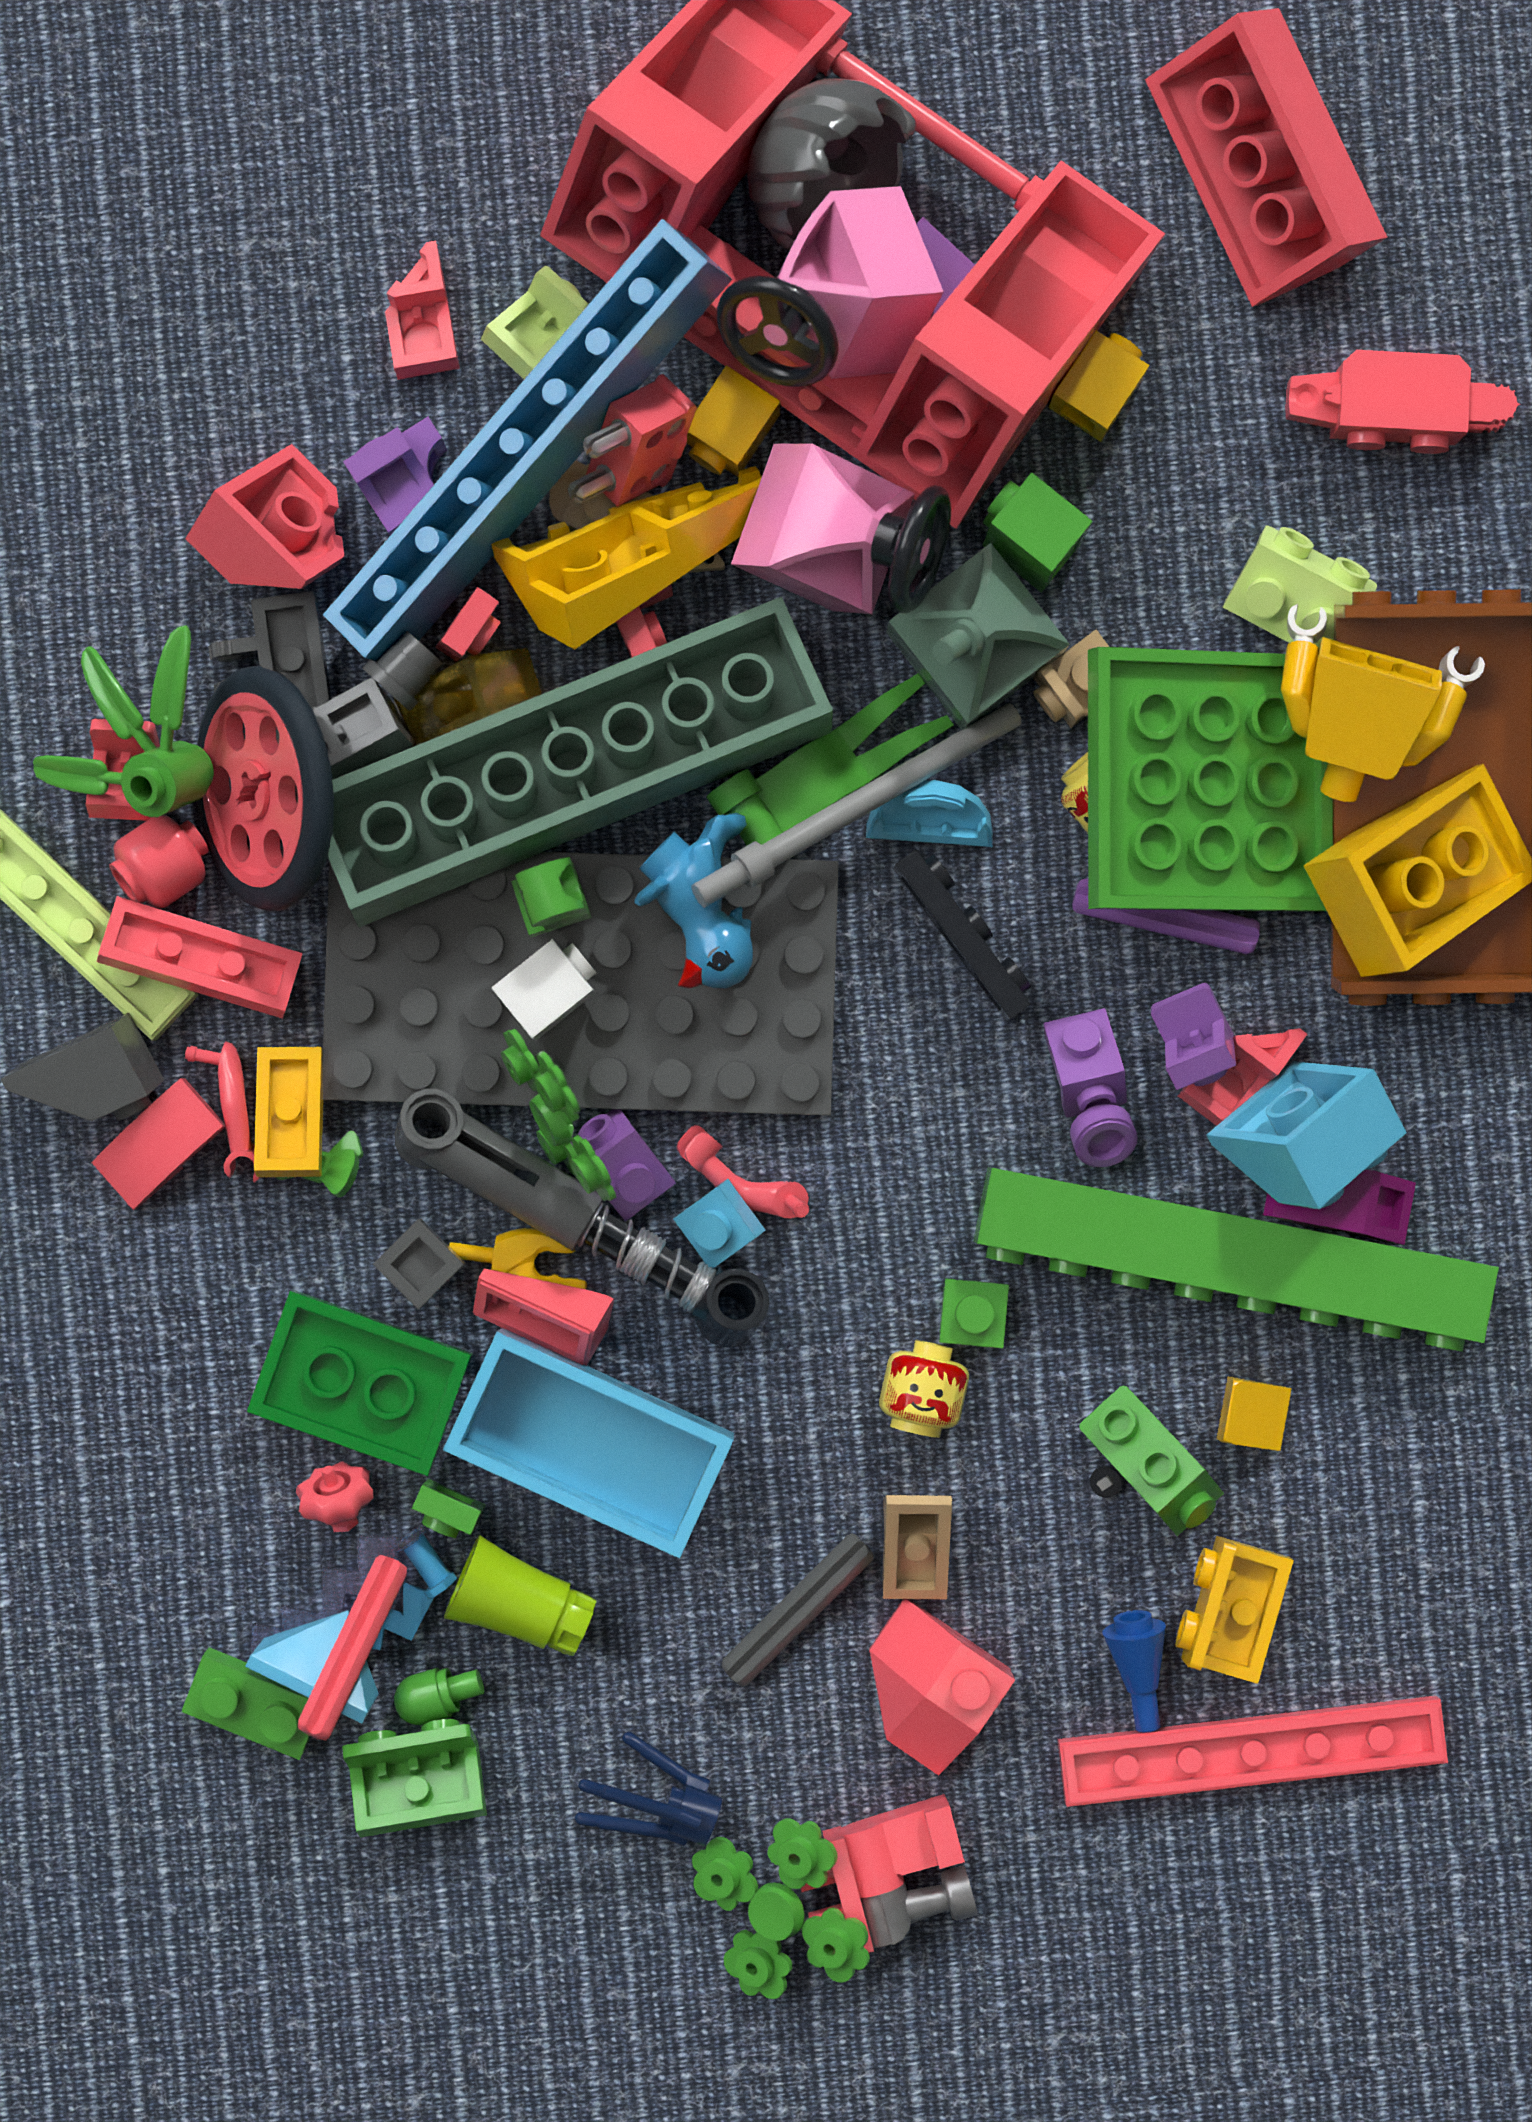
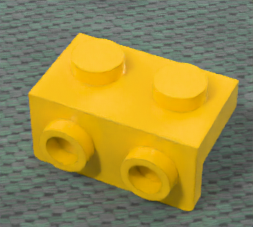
[1176,1535,1294,1684]

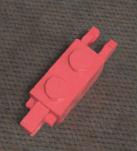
[1285,350,1520,454]

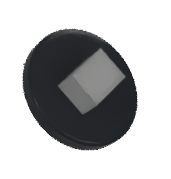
[1090,1466,1122,1498]

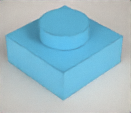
[673,1179,765,1269]

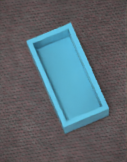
[443,1328,735,1559]

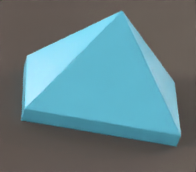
[245,1610,379,1724]

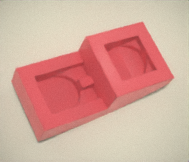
[91,1078,225,1210]

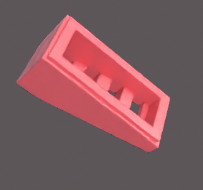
[473,1268,614,1366]

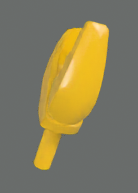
[449,1228,587,1289]

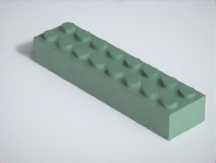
[328,596,833,928]

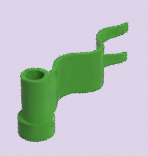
[706,673,954,846]

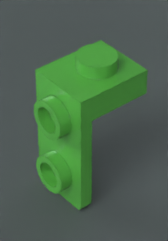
[1079,1386,1224,1536]

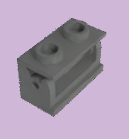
[276,677,417,803]

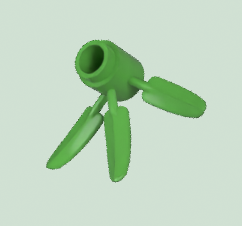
[33,625,214,817]

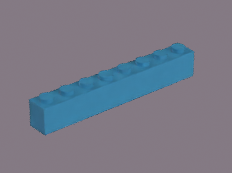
[323,218,732,661]

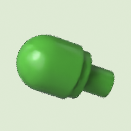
[394,1667,484,1725]

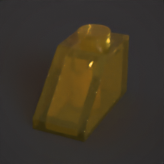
[394,648,542,745]

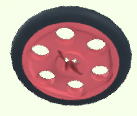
[197,666,334,911]

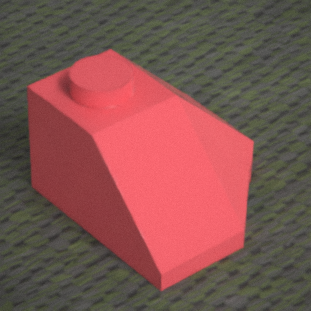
[185,444,344,589]
[869,1599,1015,1776]

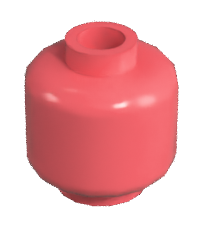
[109,814,209,909]

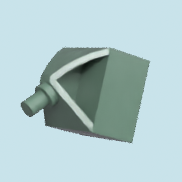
[886,543,1070,730]

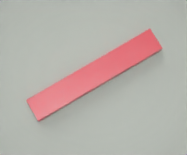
[1057,1696,1448,1807]

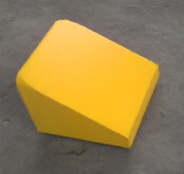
[1217,1376,1292,1451]

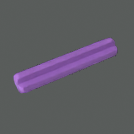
[1072,879,1260,954]

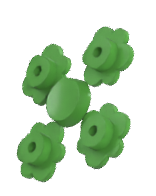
[501,1028,616,1201]
[692,1818,870,1999]

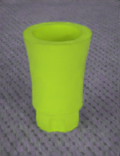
[444,1535,597,1656]

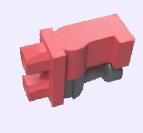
[801,1794,978,1953]

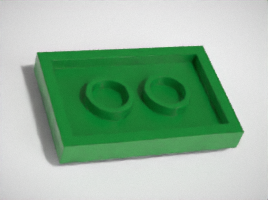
[247,1290,473,1476]

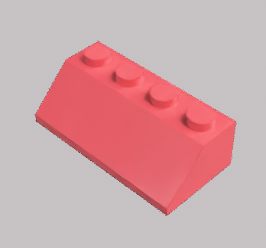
[1145,8,1387,307]

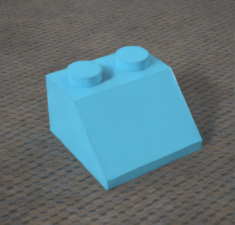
[1206,1061,1407,1209]

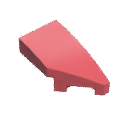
[385,241,460,380]
[1178,1028,1307,1126]

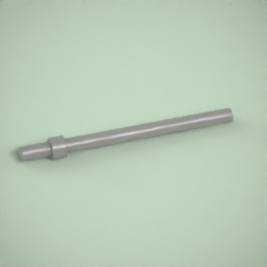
[691,703,1021,907]

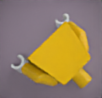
[1281,604,1485,802]

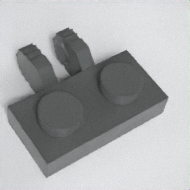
[208,591,332,728]

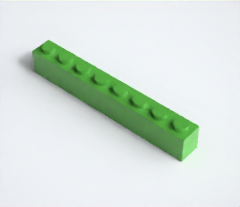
[973,1167,1499,1352]

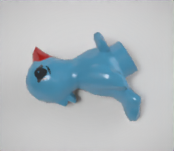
[634,813,753,989]

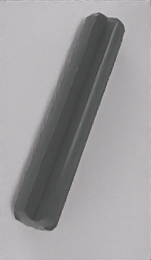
[722,1533,874,1687]

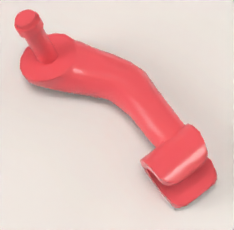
[185,1041,260,1182]
[677,1125,809,1219]

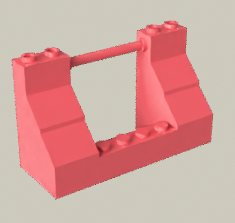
[540,0,1165,529]

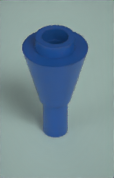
[1102,1610,1166,1732]

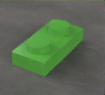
[181,1647,311,1760]

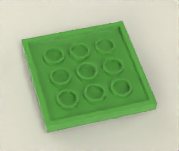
[1088,647,1333,912]

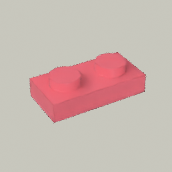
[436,587,501,661]

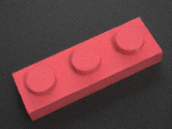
[97,896,303,1019]

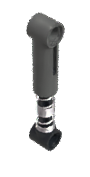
[394,1089,769,1347]

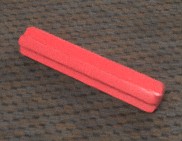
[298,1555,407,1741]

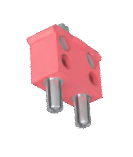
[568,374,697,507]

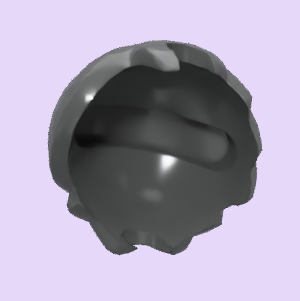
[747,78,916,251]

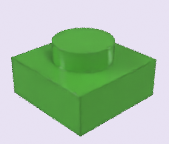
[939,1278,1009,1348]
[412,1479,486,1538]

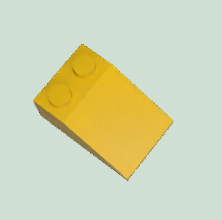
[1303,764,1532,977]

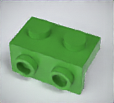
[342,1719,487,1838]

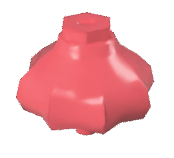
[296,1461,373,1532]

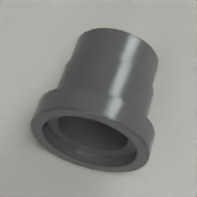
[362,631,443,711]

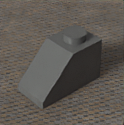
[1,1012,164,1121]

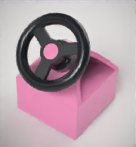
[717,186,944,387]
[731,443,951,614]

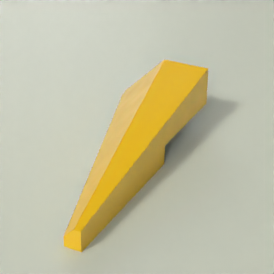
[491,466,762,650]

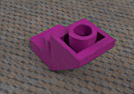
[1263,1169,1416,1245]

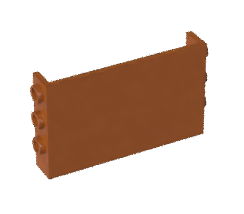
[1331,589,1532,1006]

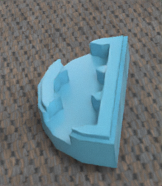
[866,780,993,847]

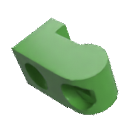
[511,857,592,937]

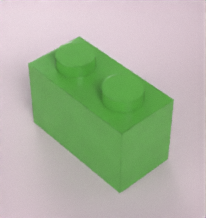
[982,472,1093,593]

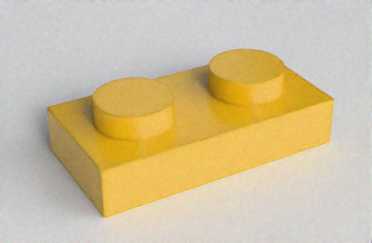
[254,1047,323,1177]

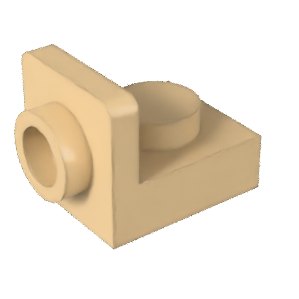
[1033,630,1109,728]

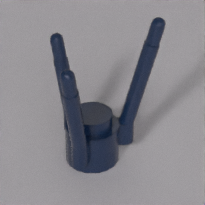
[574,1732,722,1846]

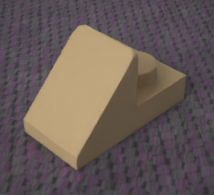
[883,1495,952,1599]

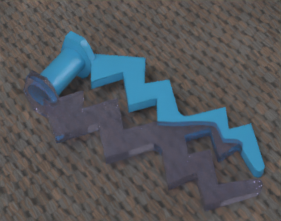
[251,1525,457,1654]

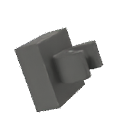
[373,1218,466,1310]

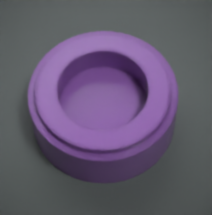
[1070,1104,1137,1167]

